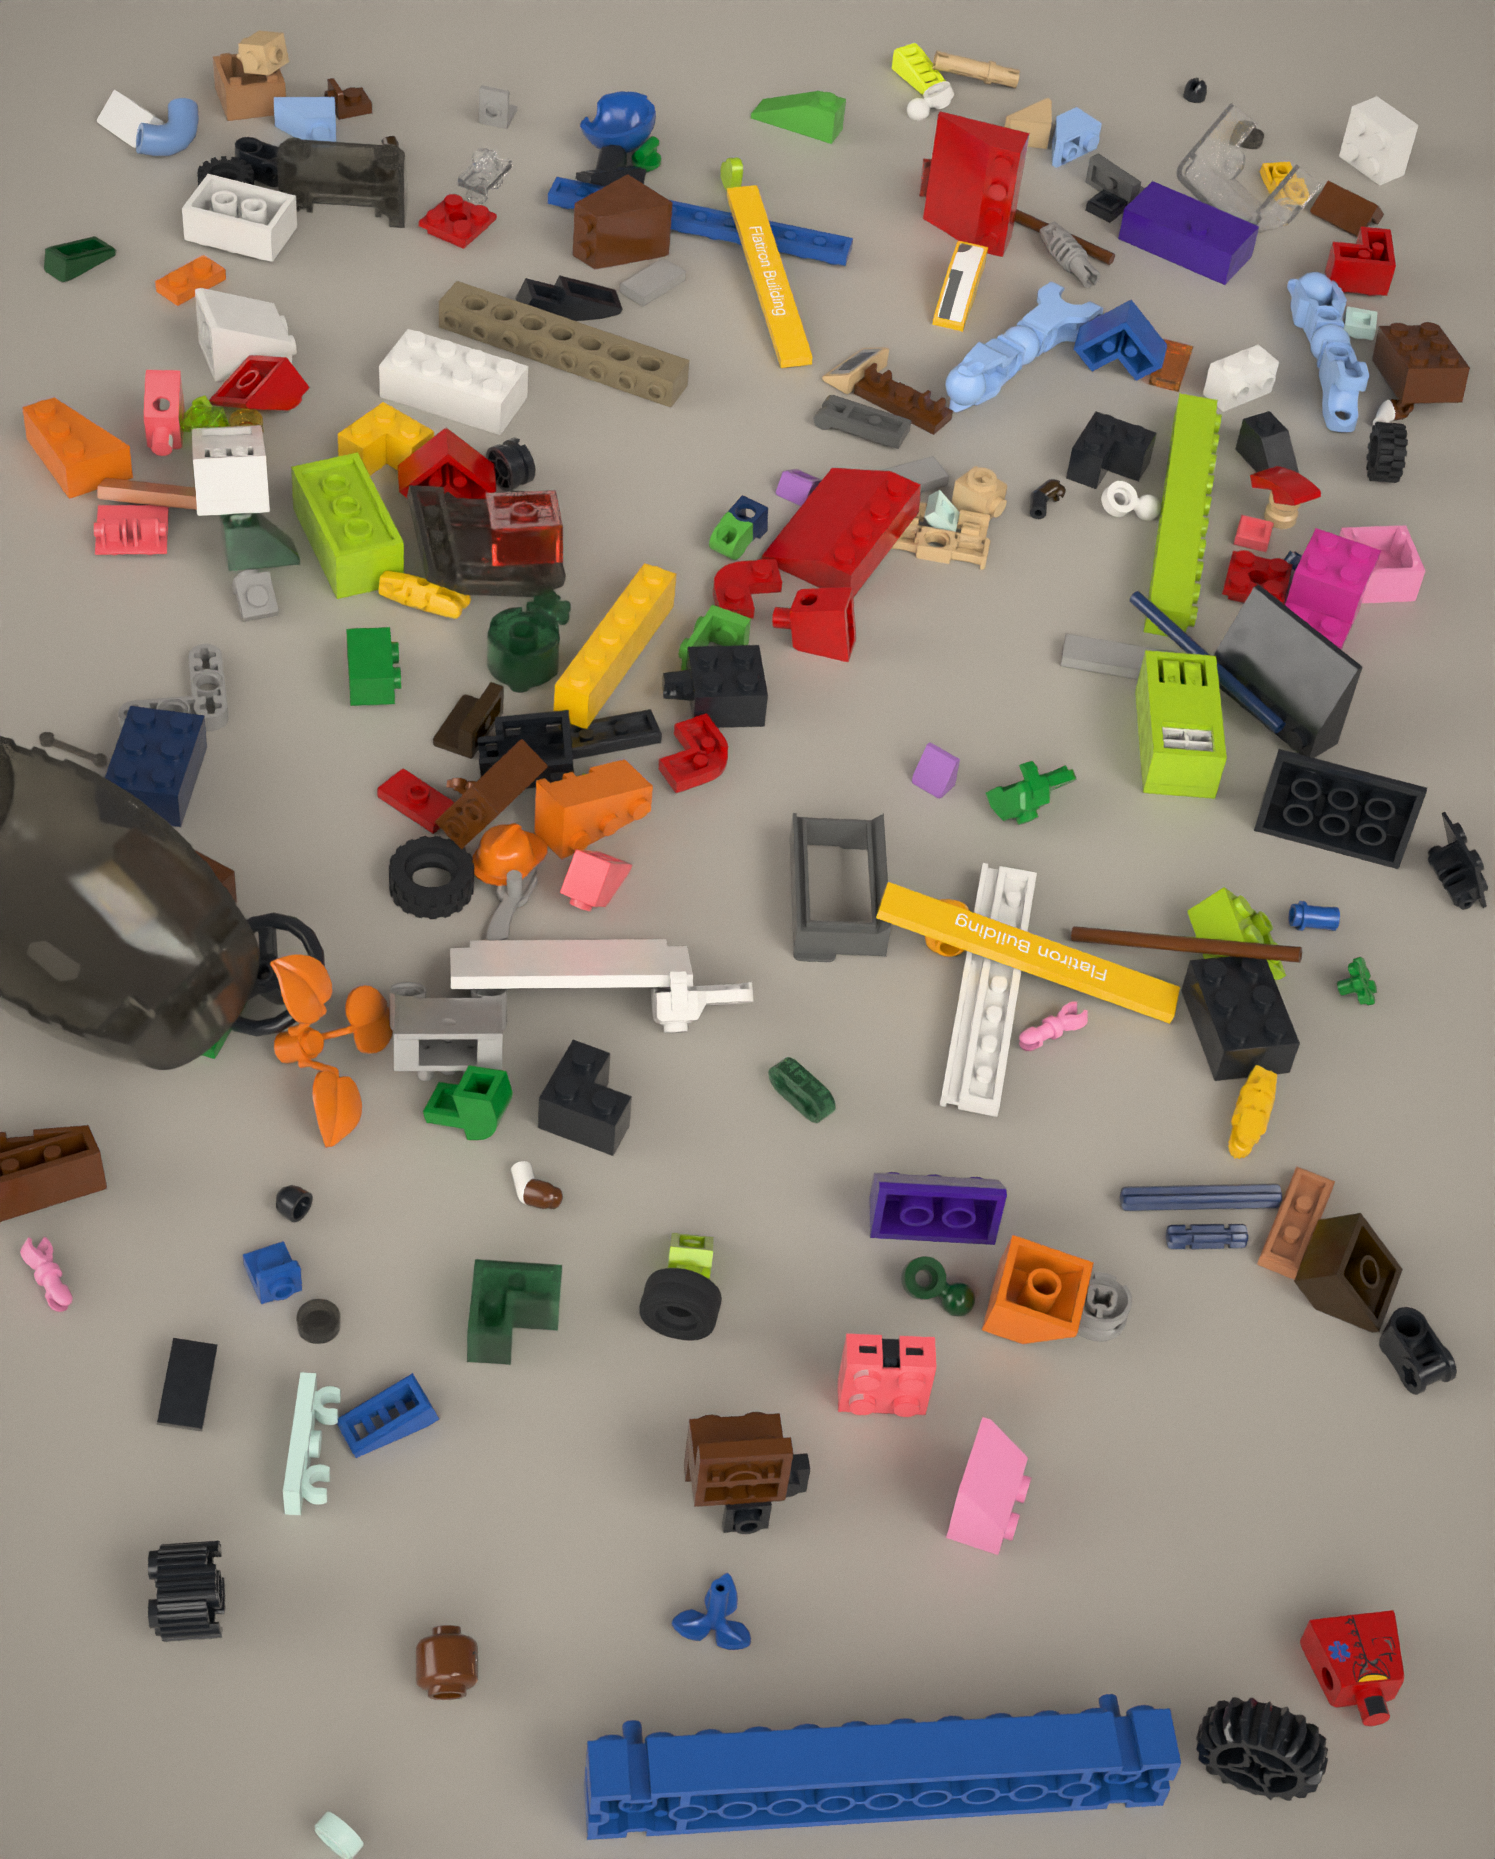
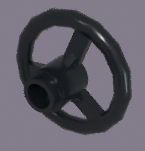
[207,912,325,1037]

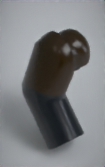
[1030,479,1066,520]

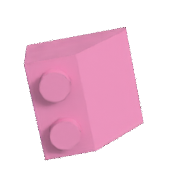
[946,1417,1032,1555]

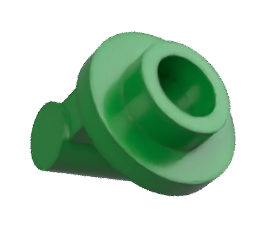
[631,136,661,172]

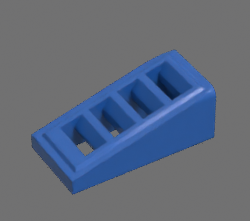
[337,1373,440,1458]

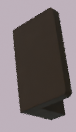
[433,682,504,759]

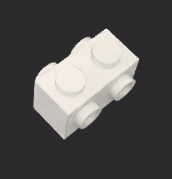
[1203,344,1279,412]

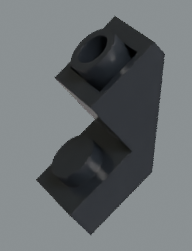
[722,1453,811,1534]

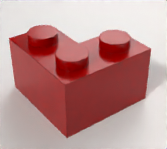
[1325,226,1396,296]
[398,427,497,510]

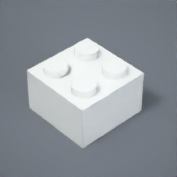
[1339,96,1418,186]

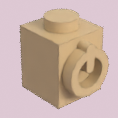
[237,30,289,75]
[951,466,1007,521]

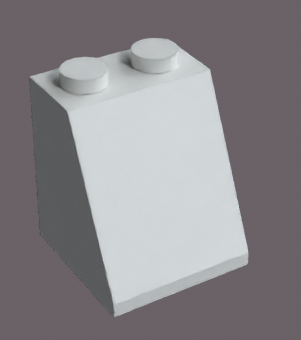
[195,288,297,382]

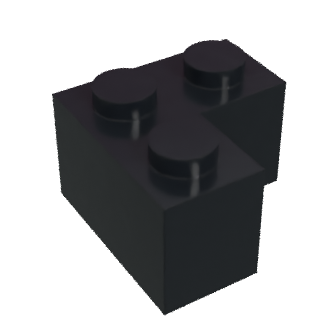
[1066,411,1157,489]
[538,1039,632,1156]

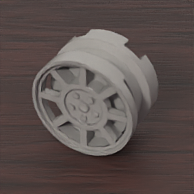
[1078,1272,1132,1342]

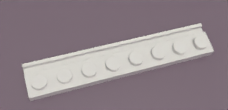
[940,863,1037,1117]

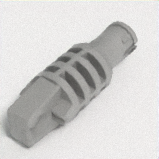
[1040,221,1100,288]

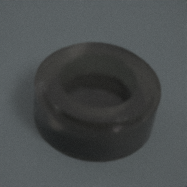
[296,1299,341,1344]

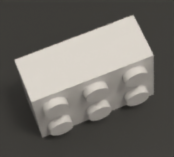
[182,174,297,262]

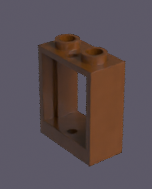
[435,739,548,850]

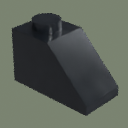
[1235,411,1299,473]

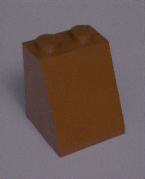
[573,174,673,270]

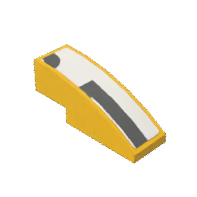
[932,241,988,332]

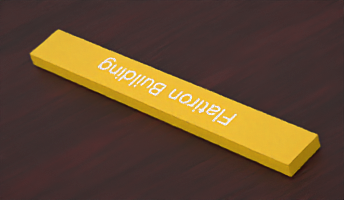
[727,185,813,368]
[876,882,1180,1024]

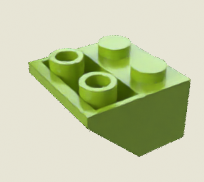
[1187,887,1287,980]

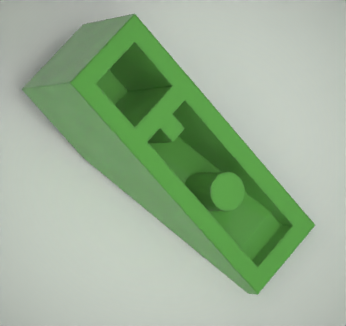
[751,91,846,144]

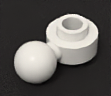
[907,81,954,121]
[1101,481,1161,521]

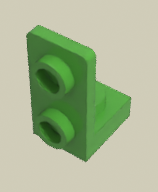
[678,605,751,670]

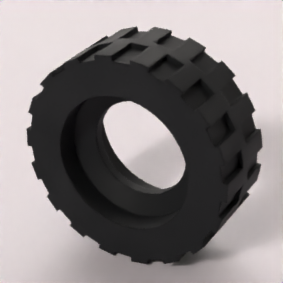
[389,836,474,919]

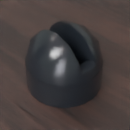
[1183,78,1207,103]
[276,1185,313,1223]

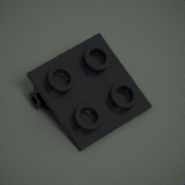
[1428,812,1488,910]

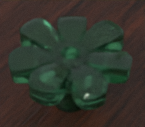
[526,589,571,627]

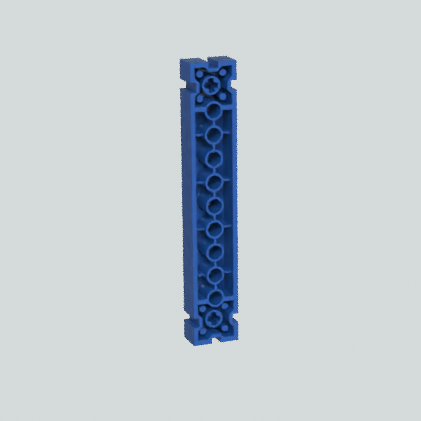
[584,1694,1181,1840]

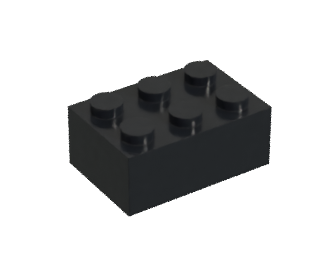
[1181,956,1300,1081]

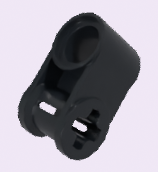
[235,137,296,188]
[1379,1307,1457,1395]

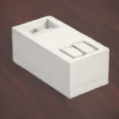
[192,425,270,516]

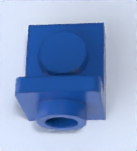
[243,1241,302,1304]

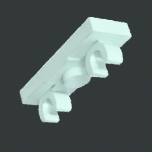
[283,1372,341,1515]

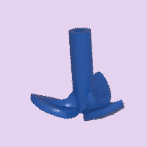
[671,1573,751,1650]

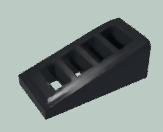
[575,165,646,186]

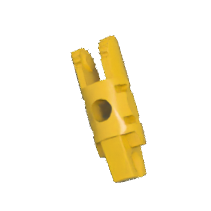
[379,571,472,619]
[1228,1065,1277,1159]

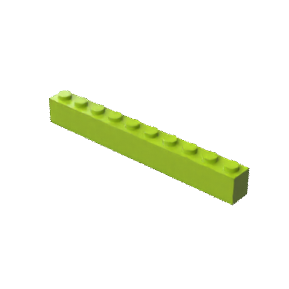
[1143,393,1222,637]

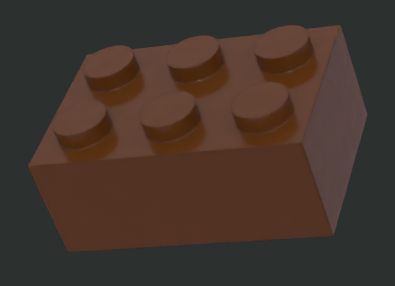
[1372,322,1470,404]

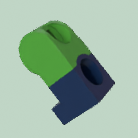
[709,495,768,560]

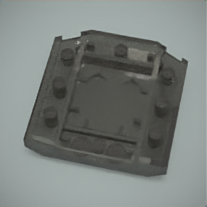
[407,485,566,597]

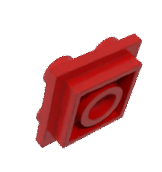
[419,194,497,249]
[1222,550,1293,604]

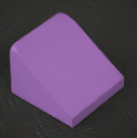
[776,469,822,506]
[912,742,960,798]

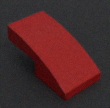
[1250,466,1321,506]

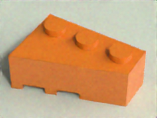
[22,397,133,499]

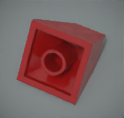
[209,355,310,411]

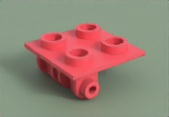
[94,505,169,555]

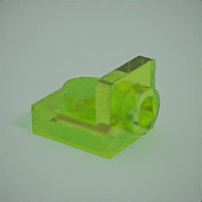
[180,405,230,432]

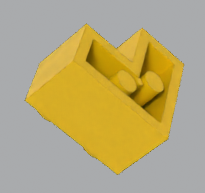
[338,402,434,476]

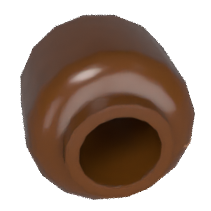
[416,1625,478,1700]

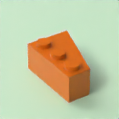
[534,759,653,860]

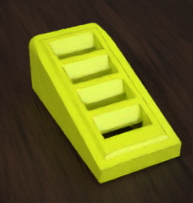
[891,43,946,95]

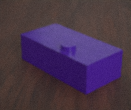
[1118,181,1259,285]

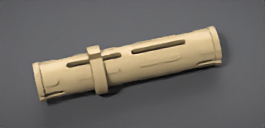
[932,50,1020,88]

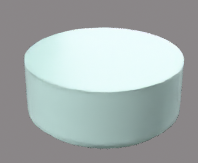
[315,1811,364,1859]

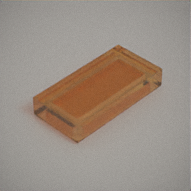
[1148,339,1194,392]

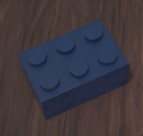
[102,706,207,827]

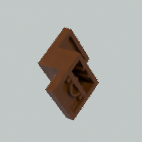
[684,1412,793,1507]

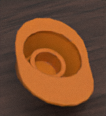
[472,823,548,886]

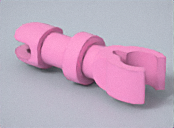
[1019,1001,1088,1051]
[20,1237,73,1312]

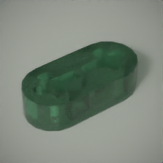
[768,1057,836,1123]

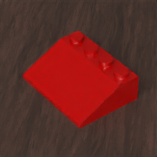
[923,111,1030,257]
[761,468,921,598]

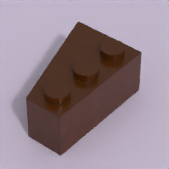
[0,1125,107,1222]

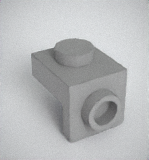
[232,569,279,622]

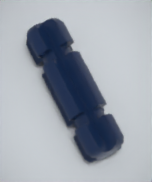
[1165,1224,1248,1249]

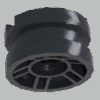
[486,437,536,492]

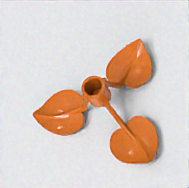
[270,954,393,1148]

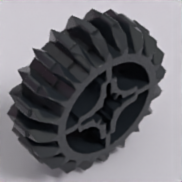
[1196,1697,1328,1801]

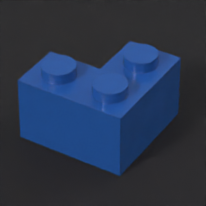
[1074,299,1167,381]

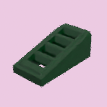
[44,236,116,283]

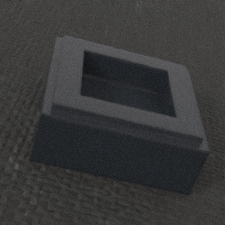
[1085,189,1128,223]

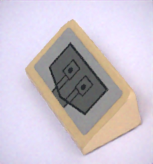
[822,347,889,395]

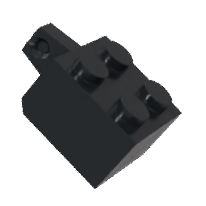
[662,645,768,728]

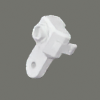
[651,971,754,1033]

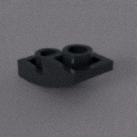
[157,1338,218,1431]

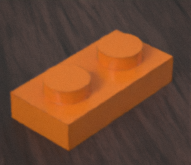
[155,255,226,306]

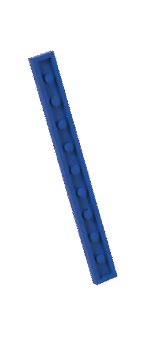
[548,176,853,266]

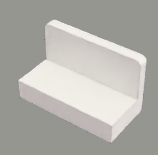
[97,90,166,148]

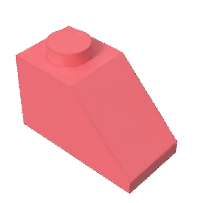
[560,849,632,911]

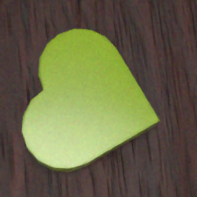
[720,157,743,192]

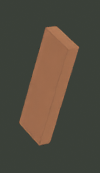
[97,478,197,510]
[1257,1166,1335,1280]

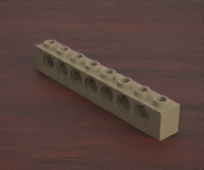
[439,281,690,408]

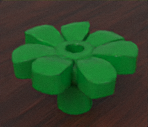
[1337,957,1377,1006]

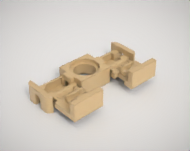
[891,502,990,570]

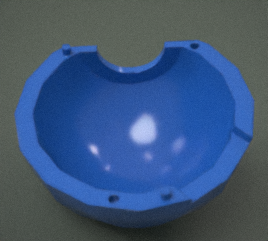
[580,91,656,153]

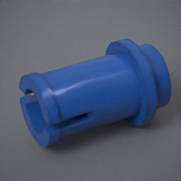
[1288,901,1340,931]

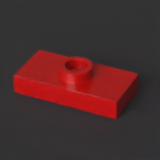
[377,768,455,834]

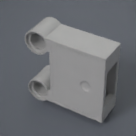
[389,982,507,1081]

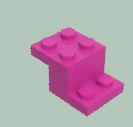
[1285,528,1381,650]

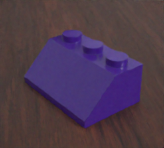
[869,1172,1007,1245]

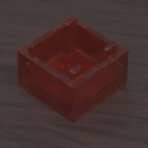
[486,490,563,567]

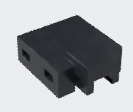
[477,710,574,789]

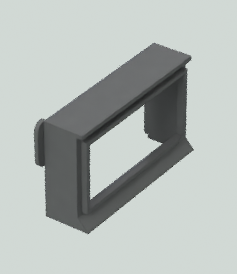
[789,813,891,962]

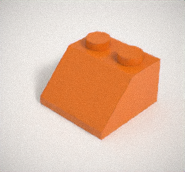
[982,1235,1094,1344]

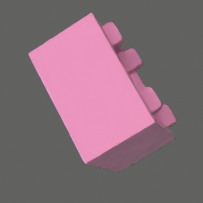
[1339,525,1425,603]

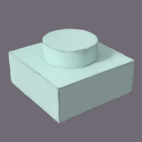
[1343,306,1378,340]
[924,490,960,532]

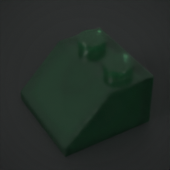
[220,513,300,571]

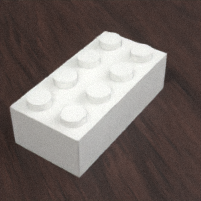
[379,329,528,435]

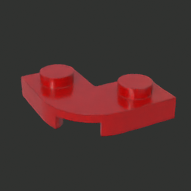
[713,559,782,619]
[659,713,728,793]

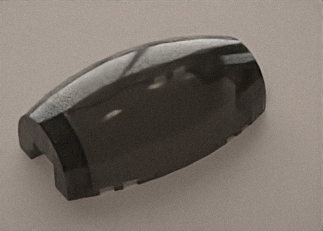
[0,736,260,1070]

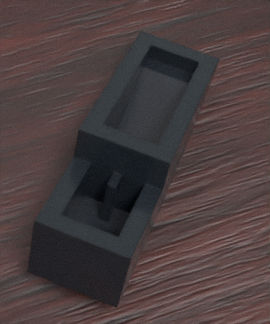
[516,275,623,321]

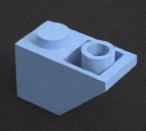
[1052,107,1102,168]

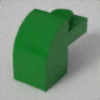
[423,1065,513,1140]

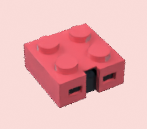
[837,1333,937,1417]

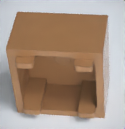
[213,53,286,121]

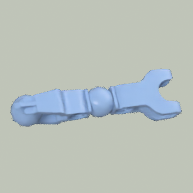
[1287,272,1369,432]
[945,282,1104,412]

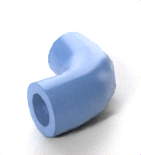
[136,98,199,156]

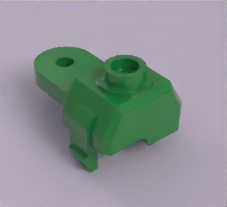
[986,761,1077,825]

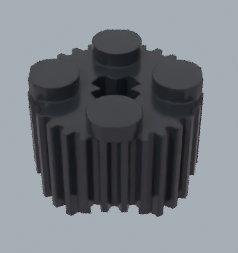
[148,1540,226,1642]

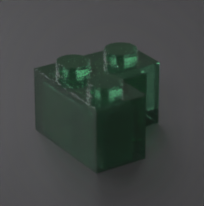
[467,1259,563,1365]

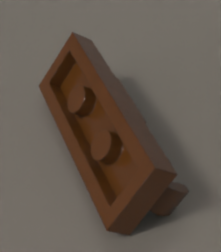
[854,363,953,435]

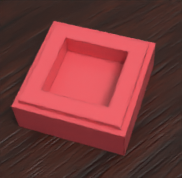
[1233,515,1274,552]

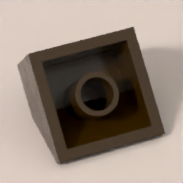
[1294,1213,1403,1333]

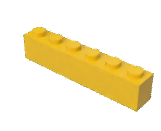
[554,563,676,729]

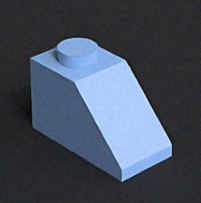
[274,97,336,144]

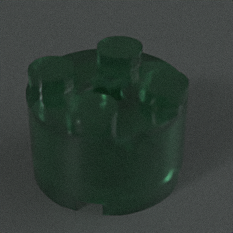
[487,607,560,693]

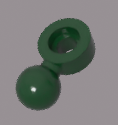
[901,1256,975,1317]

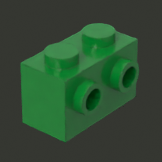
[346,627,401,706]

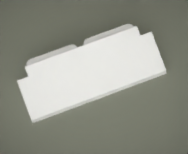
[450,939,693,989]

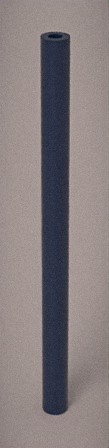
[1129,591,1286,733]

